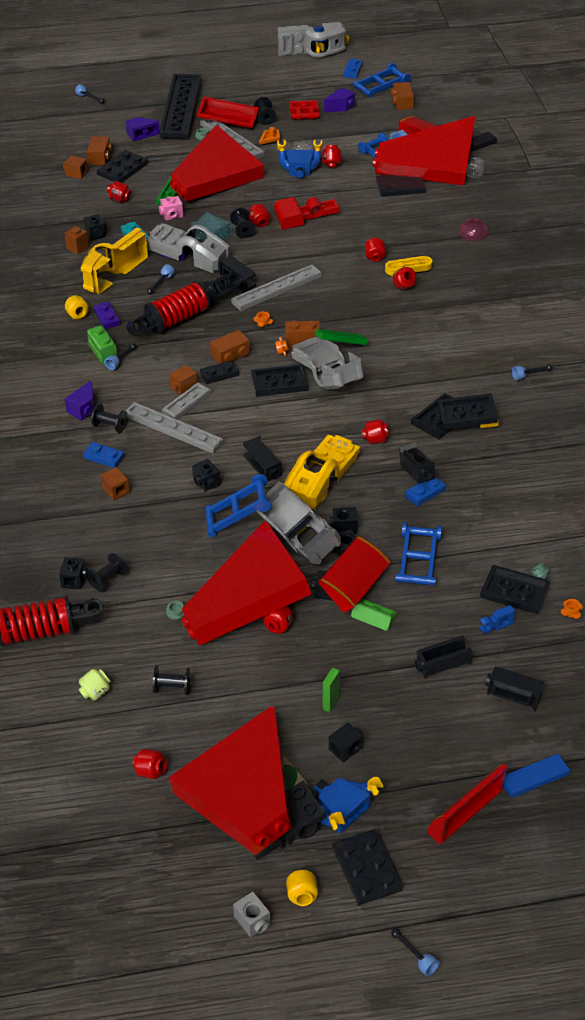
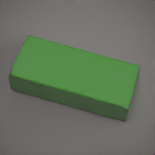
[351,599,398,631]

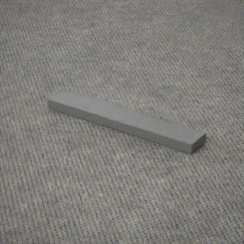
[200,119,265,159]
[231,265,322,311]
[126,402,224,454]

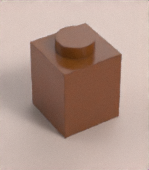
[63,156,88,179]
[65,226,89,254]
[169,365,197,395]
[100,467,130,501]

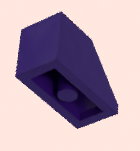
[324,87,355,112]
[125,117,159,142]
[65,381,94,421]

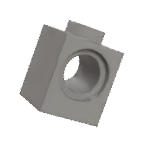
[233,892,270,938]

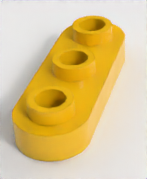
[385,256,432,276]

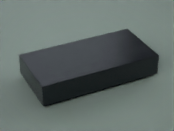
[470,132,497,151]

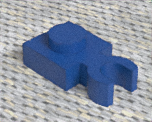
[479,605,515,634]

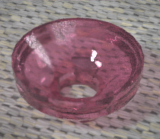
[459,218,488,241]

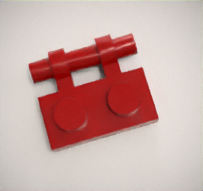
[289,100,319,120]

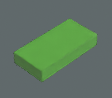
[323,668,340,712]

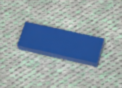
[503,754,570,798]

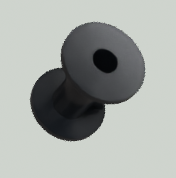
[254,97,276,125]
[230,208,255,239]
[91,404,128,434]
[86,553,127,592]
[152,665,191,696]

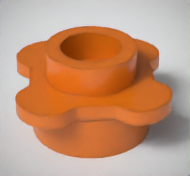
[253,311,273,327]
[275,337,289,357]
[561,599,583,619]

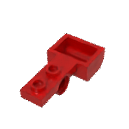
[274,197,339,230]

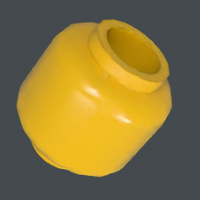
[65,295,89,320]
[286,870,318,906]

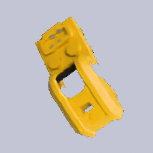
[81,227,148,294]
[284,435,360,510]

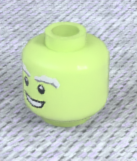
[78,669,111,700]

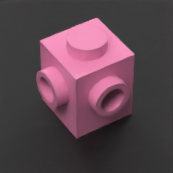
[159,196,183,221]

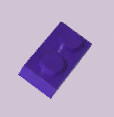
[93,301,120,329]

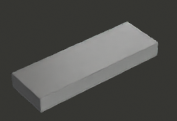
[162,383,211,420]

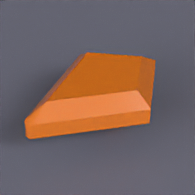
[259,127,280,145]

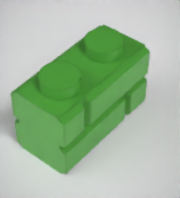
[87,326,117,365]

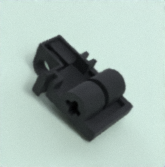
[255,780,327,860]

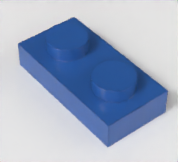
[343,58,363,79]
[83,442,125,468]
[405,476,446,507]

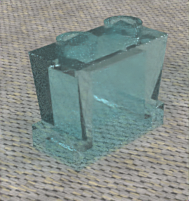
[191,212,231,242]

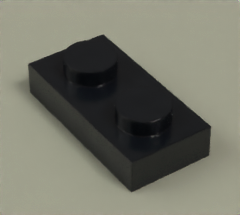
[200,360,239,385]

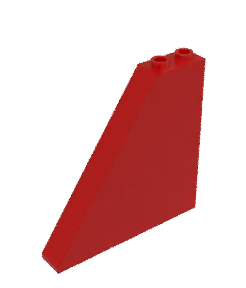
[373,116,475,185]
[170,125,264,202]
[181,521,311,646]
[168,706,292,855]

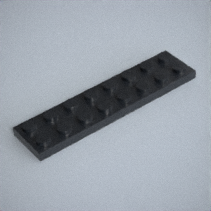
[159,74,201,139]

